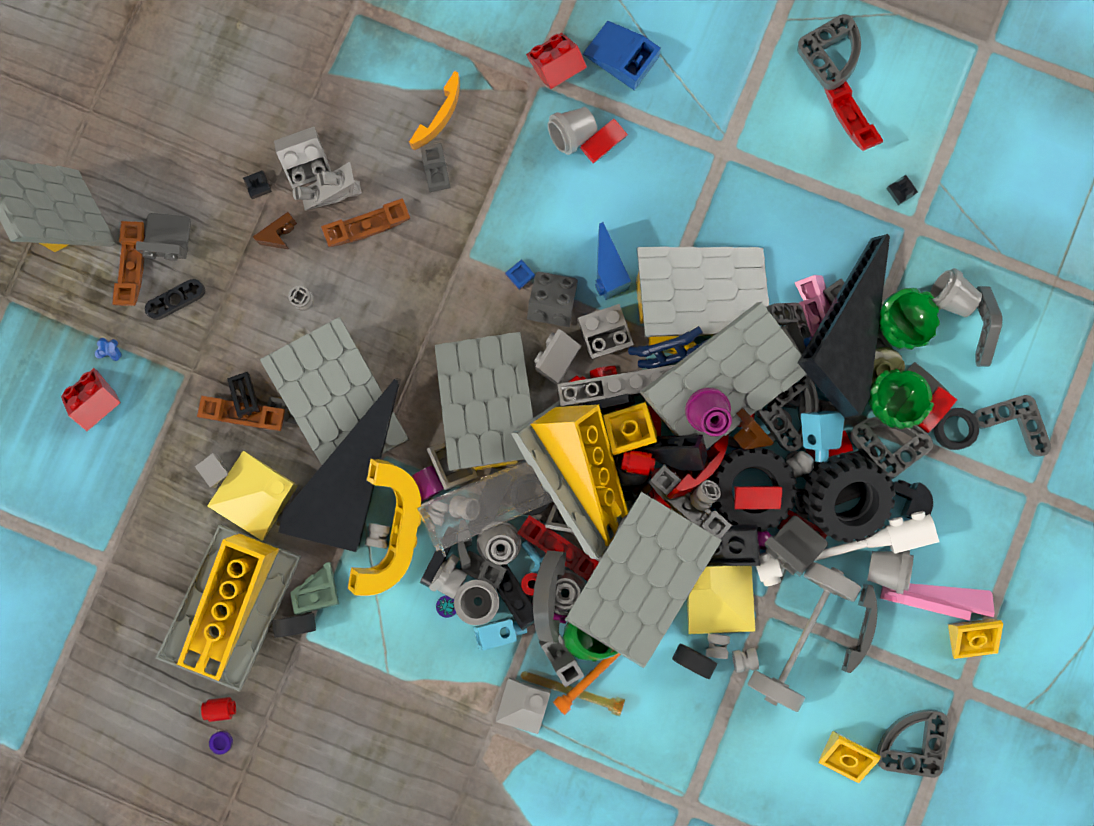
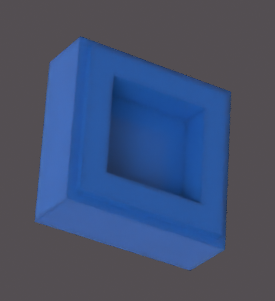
[505,259,535,290]

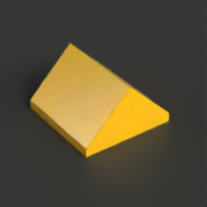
[603,402,657,455]
[948,619,1003,659]
[818,731,881,783]

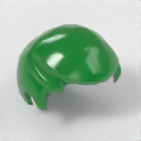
[879,288,940,350]
[869,369,934,429]

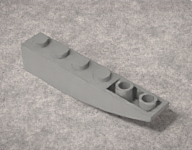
[557,365,675,406]

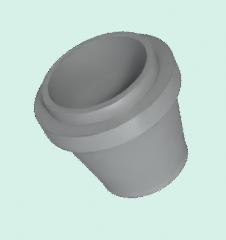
[548,107,597,155]
[930,268,982,317]
[477,520,521,565]
[867,550,914,594]
[554,570,586,615]
[454,580,499,625]

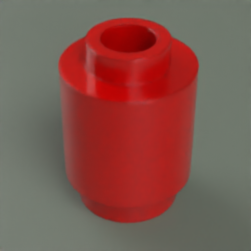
[621,450,655,476]
[521,572,537,595]
[201,697,236,722]

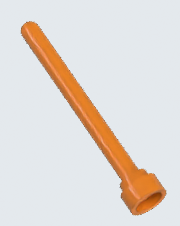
[553,650,621,715]

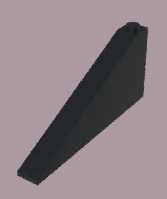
[798,234,890,417]
[277,378,401,552]

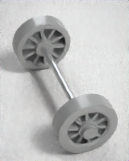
[748,562,861,712]

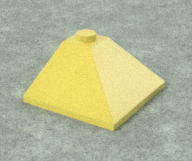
[208,451,298,541]
[687,566,755,634]

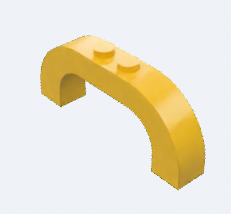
[348,459,421,596]

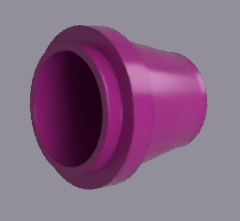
[685,388,732,436]

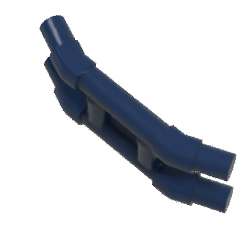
[628,326,708,369]

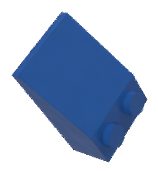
[595,222,631,300]

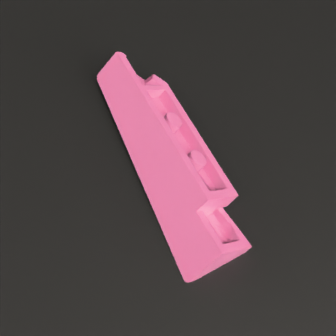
[795,275,831,337]
[880,583,995,621]

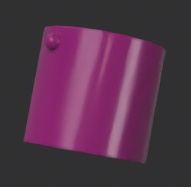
[411,465,444,502]

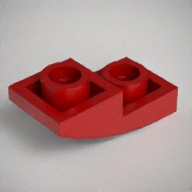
[579,119,628,164]
[917,386,958,433]

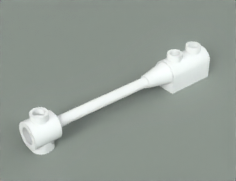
[756,511,939,586]

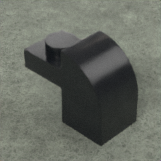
[892,480,933,519]

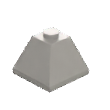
[496,678,551,734]

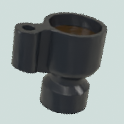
[621,480,654,502]

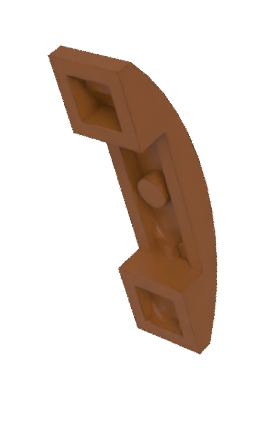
[321,198,410,247]
[112,221,145,306]
[197,396,285,431]

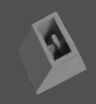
[274,126,332,188]
[578,304,634,359]
[534,329,581,385]

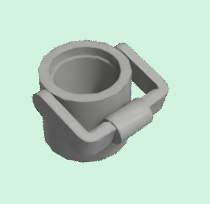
[429,554,468,599]

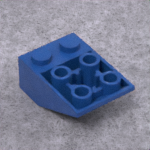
[583,21,661,91]

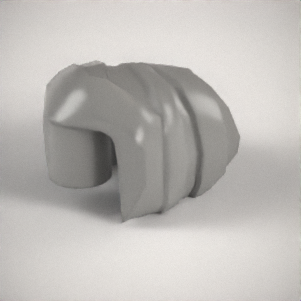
[785,451,814,478]

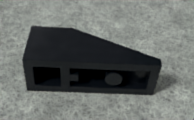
[633,435,708,471]

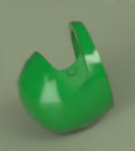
[563,622,618,662]

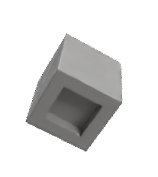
[195,453,228,488]

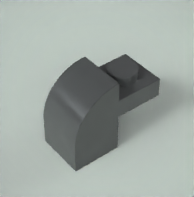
[539,633,584,687]

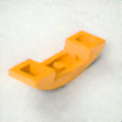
[409,71,460,150]

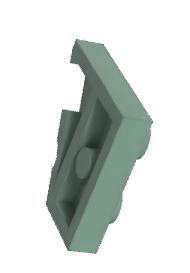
[290,562,339,615]

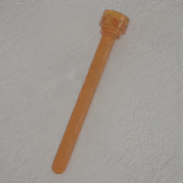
[521,671,625,717]

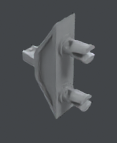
[293,162,362,211]

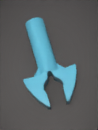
[521,540,544,574]

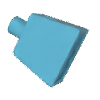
[801,410,845,462]
[473,619,527,650]

